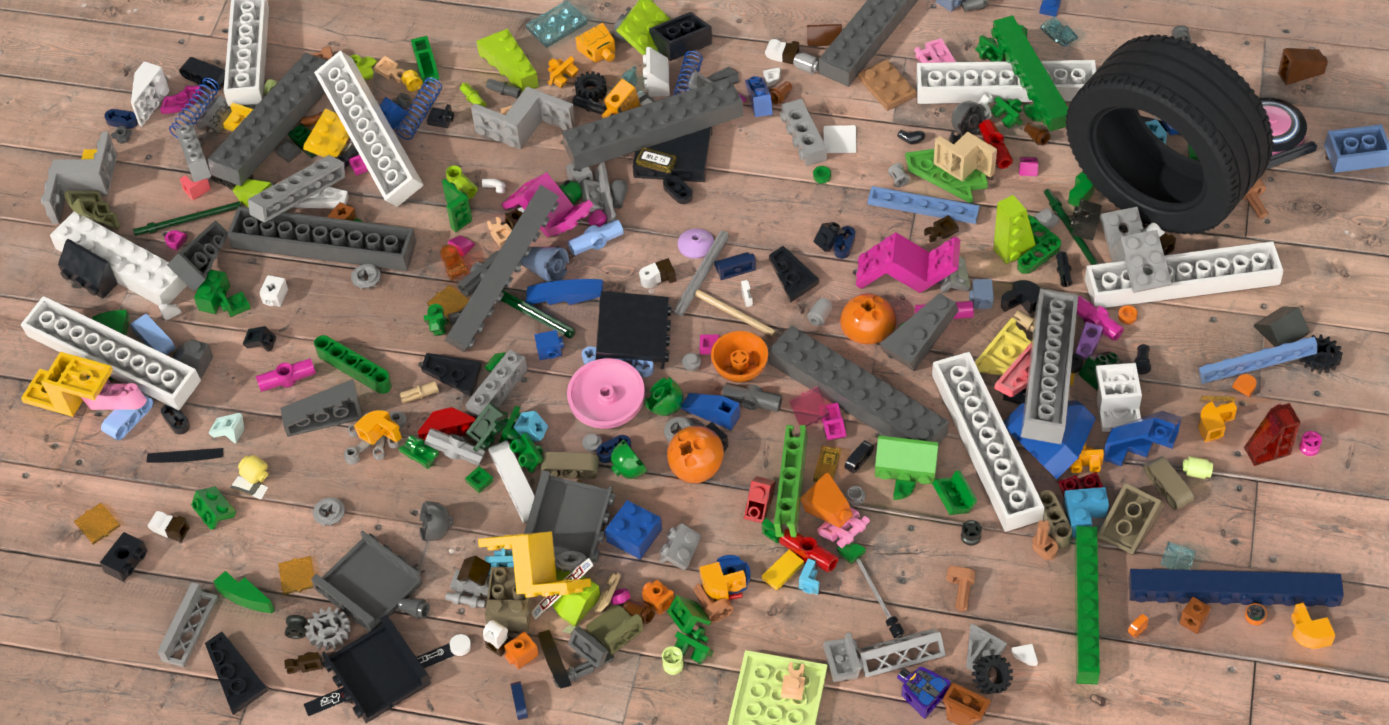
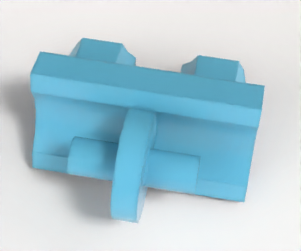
[485,548,514,576]

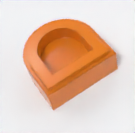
[1232,374,1257,397]
[1128,614,1148,638]

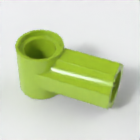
[446,165,478,199]

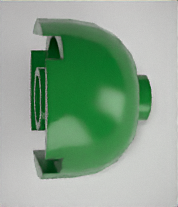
[645,377,683,416]
[611,440,648,480]

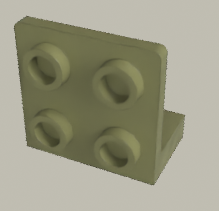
[586,604,644,655]

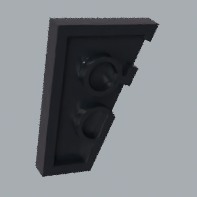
[769,246,819,303]
[421,353,482,397]

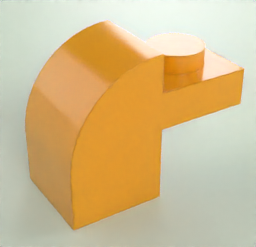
[1198,402,1237,443]
[354,410,402,445]
[699,562,746,600]
[1291,603,1335,649]

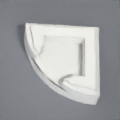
[763,68,781,87]
[741,280,753,307]
[158,303,182,321]
[1011,644,1038,666]

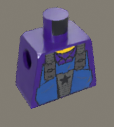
[897,667,951,719]

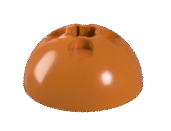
[840,293,896,344]
[711,331,768,383]
[667,426,724,484]

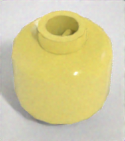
[238,455,268,484]

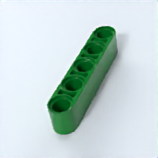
[314,335,392,394]

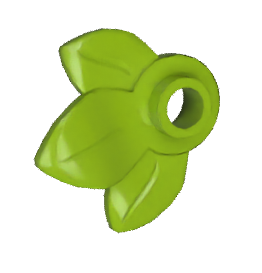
[350,55,377,80]

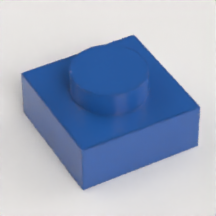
[1039,0,1061,17]

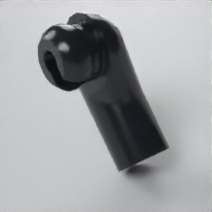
[897,130,925,145]

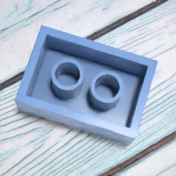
[1324,124,1389,173]

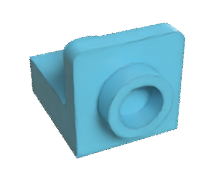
[799,559,820,595]

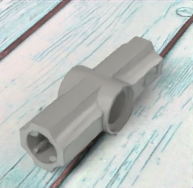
[424,428,486,466]

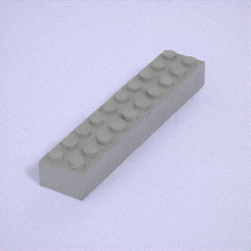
[1021,288,1078,444]

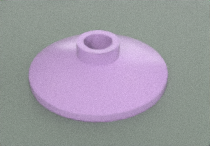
[678,228,714,259]

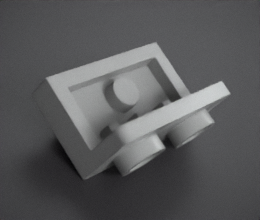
[939,257,970,293]
[659,523,701,570]
[823,633,863,682]

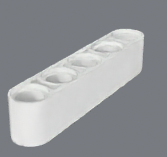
[488,440,535,524]

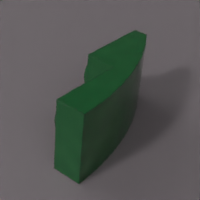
[288,124,317,158]

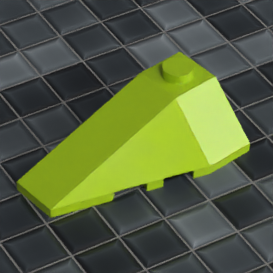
[545,566,600,627]

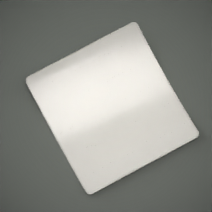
[824,125,856,153]

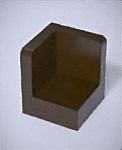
[457,555,491,586]

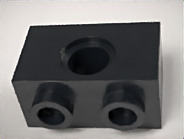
[99,532,148,582]

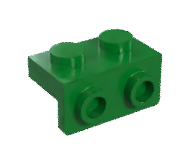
[932,470,977,515]
[191,486,236,530]

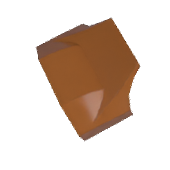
[943,682,991,725]

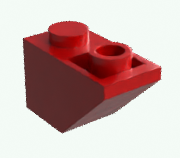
[744,476,776,524]

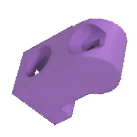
[1076,322,1103,360]

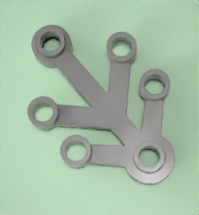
[344,411,407,465]

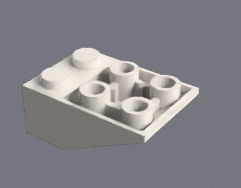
[131,61,170,127]

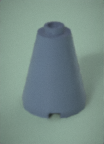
[520,246,569,282]

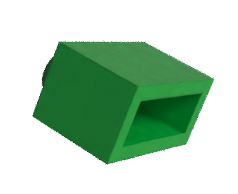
[194,269,230,314]

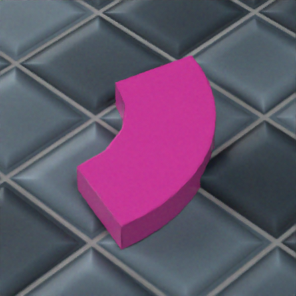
[160,85,204,114]

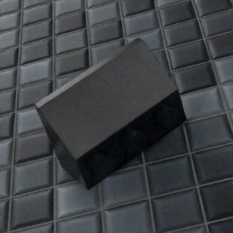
[649,12,712,61]
[58,239,118,299]

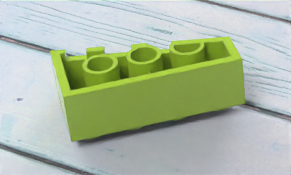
[476,28,539,92]
[993,195,1036,264]

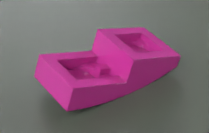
[819,403,847,441]

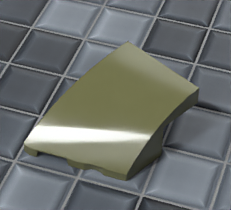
[64,191,120,229]

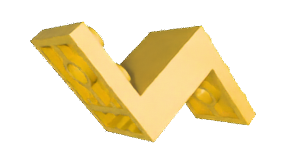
[21,351,113,417]
[478,531,591,597]

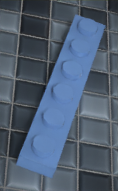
[868,186,980,224]
[1199,337,1317,384]

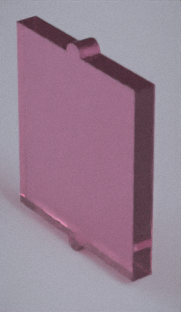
[789,386,830,427]

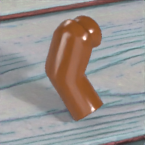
[301,112,323,126]

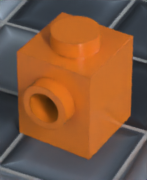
[504,631,539,669]

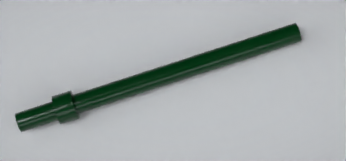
[1044,189,1099,265]
[133,201,241,236]

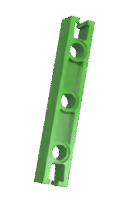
[774,425,808,537]

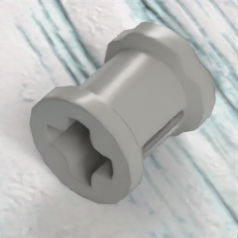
[888,163,910,188]

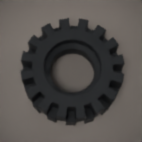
[575,71,607,102]
[972,654,1013,694]

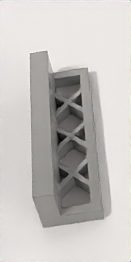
[157,582,218,667]
[856,628,946,677]

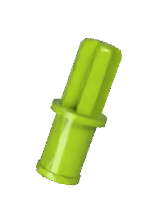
[460,83,486,107]

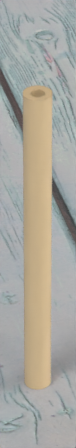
[695,289,777,337]

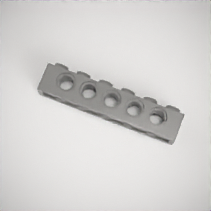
[248,155,345,223]

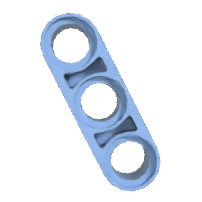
[130,314,176,355]
[101,393,153,440]

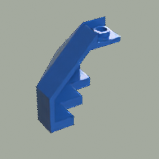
[1003,400,1096,479]
[1103,411,1182,467]

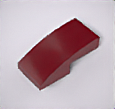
[1058,472,1103,496]

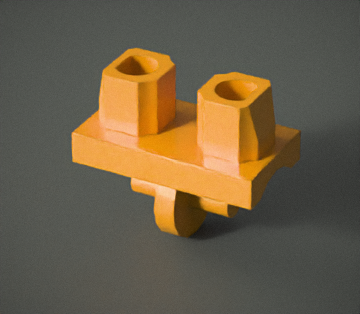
[547,56,579,88]
[1069,442,1104,473]

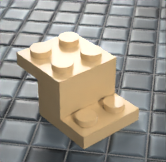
[934,132,997,181]

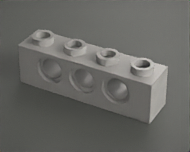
[780,98,827,166]
[175,124,211,182]
[466,349,528,420]

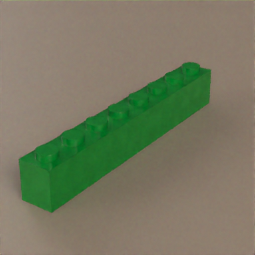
[991,15,1068,132]
[1074,526,1100,685]

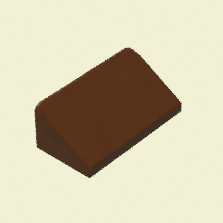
[807,24,842,46]

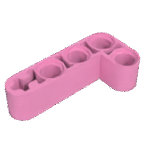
[81,376,147,410]

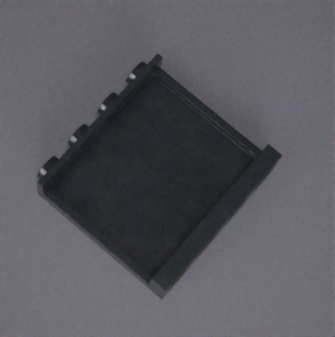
[632,127,713,182]
[595,291,672,369]
[322,614,431,723]

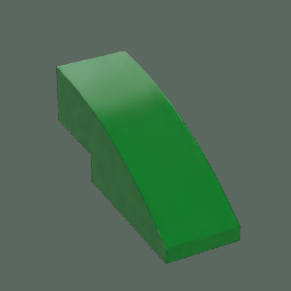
[411,36,440,84]
[1068,172,1096,210]
[213,571,275,614]

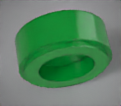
[813,166,831,184]

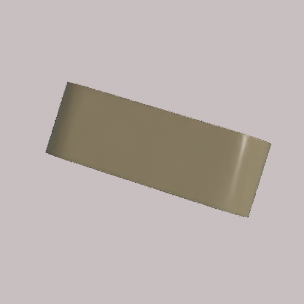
[541,452,599,479]
[1144,456,1194,510]
[1038,490,1072,549]

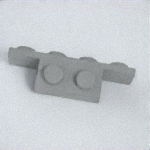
[580,162,616,225]

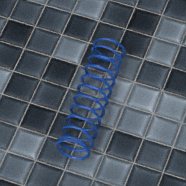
[673,51,703,96]
[169,78,220,139]
[396,78,442,140]

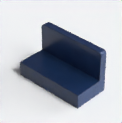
[714,252,756,280]

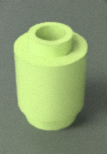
[1182,456,1213,479]

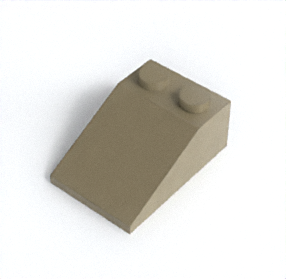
[1097,483,1165,555]

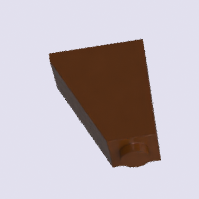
[1278,48,1328,85]

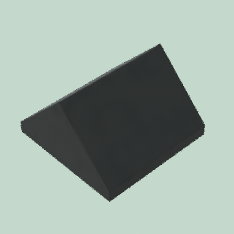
[1253,306,1309,347]

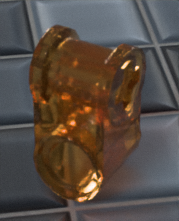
[440,244,468,281]

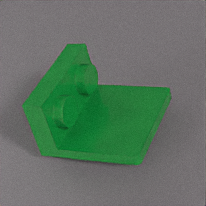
[442,179,472,233]

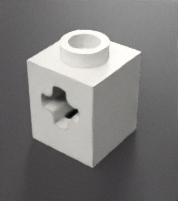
[259,275,288,307]

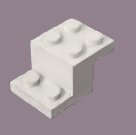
[1096,363,1142,432]

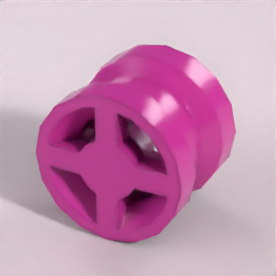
[1299,431,1322,456]

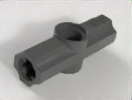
[457,250,500,296]
[722,382,783,412]

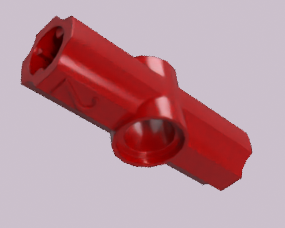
[979,119,1013,169]
[779,529,838,573]

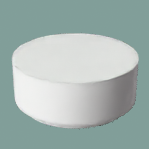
[450,634,471,656]

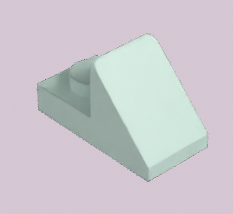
[209,413,244,444]

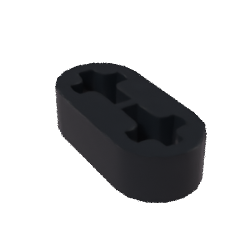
[161,404,190,435]
[844,440,874,474]

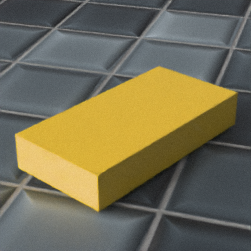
[762,550,804,591]

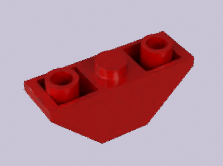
[418,407,475,442]

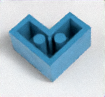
[1063,487,1109,538]

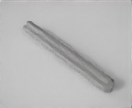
[674,230,729,317]

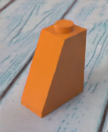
[800,473,853,528]

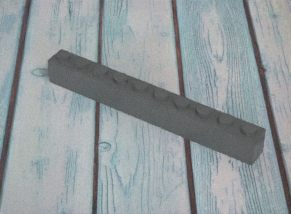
[444,185,559,352]

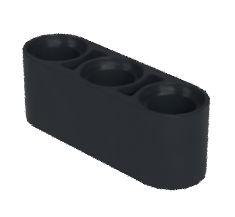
[179,57,225,90]

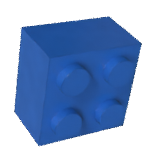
[605,500,662,560]

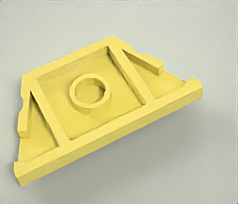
[975,318,1031,375]

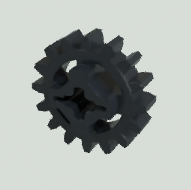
[1300,334,1343,374]

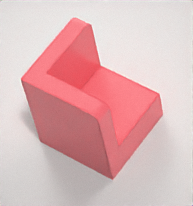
[180,175,211,200]

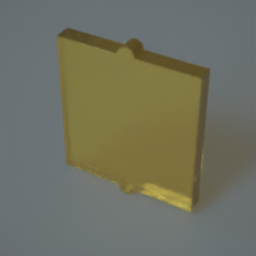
[427,285,469,322]
[1199,396,1235,404]
[74,503,120,545]
[278,556,314,595]

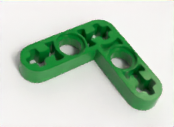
[1017,214,1061,274]

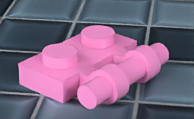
[914,38,956,63]
[817,507,870,548]

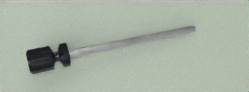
[856,558,905,638]

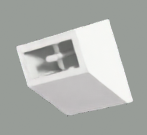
[643,47,670,97]

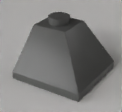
[172,339,213,379]

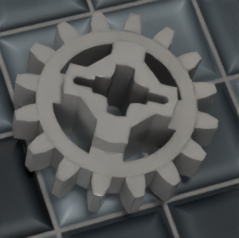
[305,607,351,651]

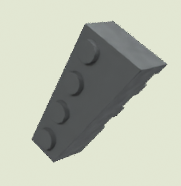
[167,220,228,291]
[880,293,959,371]
[280,379,363,437]

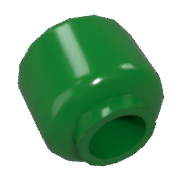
[559,180,582,205]

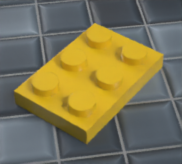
[303,109,350,157]

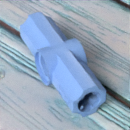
[567,220,624,255]

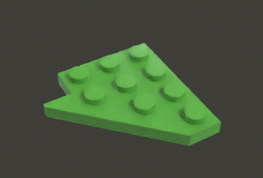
[905,149,988,203]

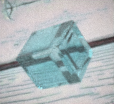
[1161,541,1196,570]

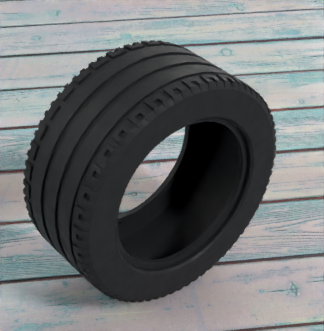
[1065,34,1274,234]

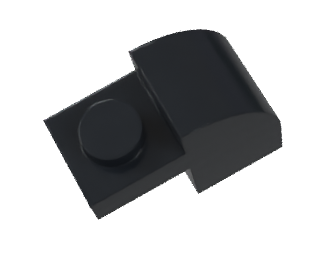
[1001,280,1040,314]

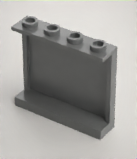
[524,470,616,564]
[311,530,423,632]

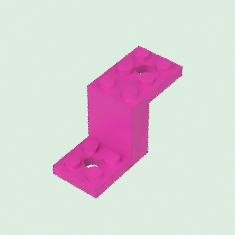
[501,172,593,237]
[856,232,961,293]

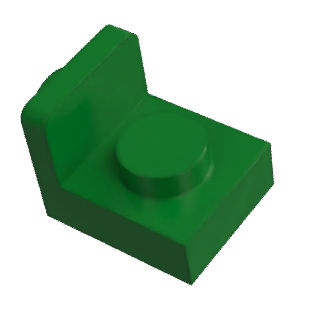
[219,292,251,318]

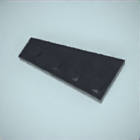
[205,631,268,715]

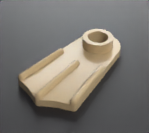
[594,572,621,613]

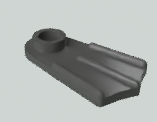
[707,66,739,85]

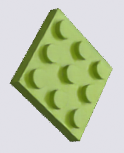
[616,0,672,55]

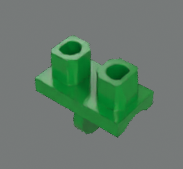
[975,35,1005,62]
[990,96,1023,129]
[424,303,449,336]
[499,405,521,442]
[509,433,544,473]
[399,435,439,469]
[675,627,714,664]

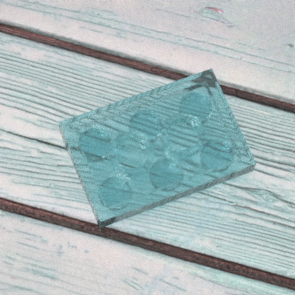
[526,0,588,48]

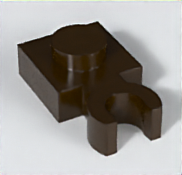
[924,215,959,242]
[284,652,323,674]

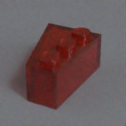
[1244,403,1300,466]

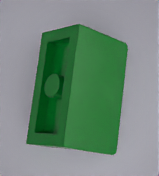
[667,595,712,635]

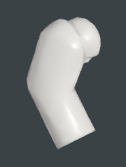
[979,93,992,119]
[482,179,506,194]

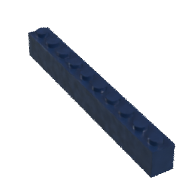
[1128,569,1344,607]

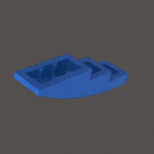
[526,279,604,305]

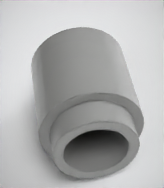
[793,52,819,74]
[807,298,833,326]

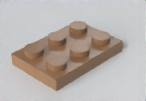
[858,60,917,111]

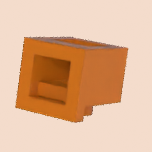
[642,580,674,615]

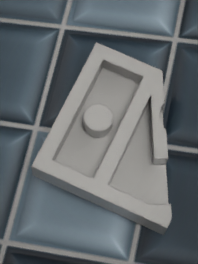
[966,623,1007,672]

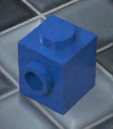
[534,330,564,360]

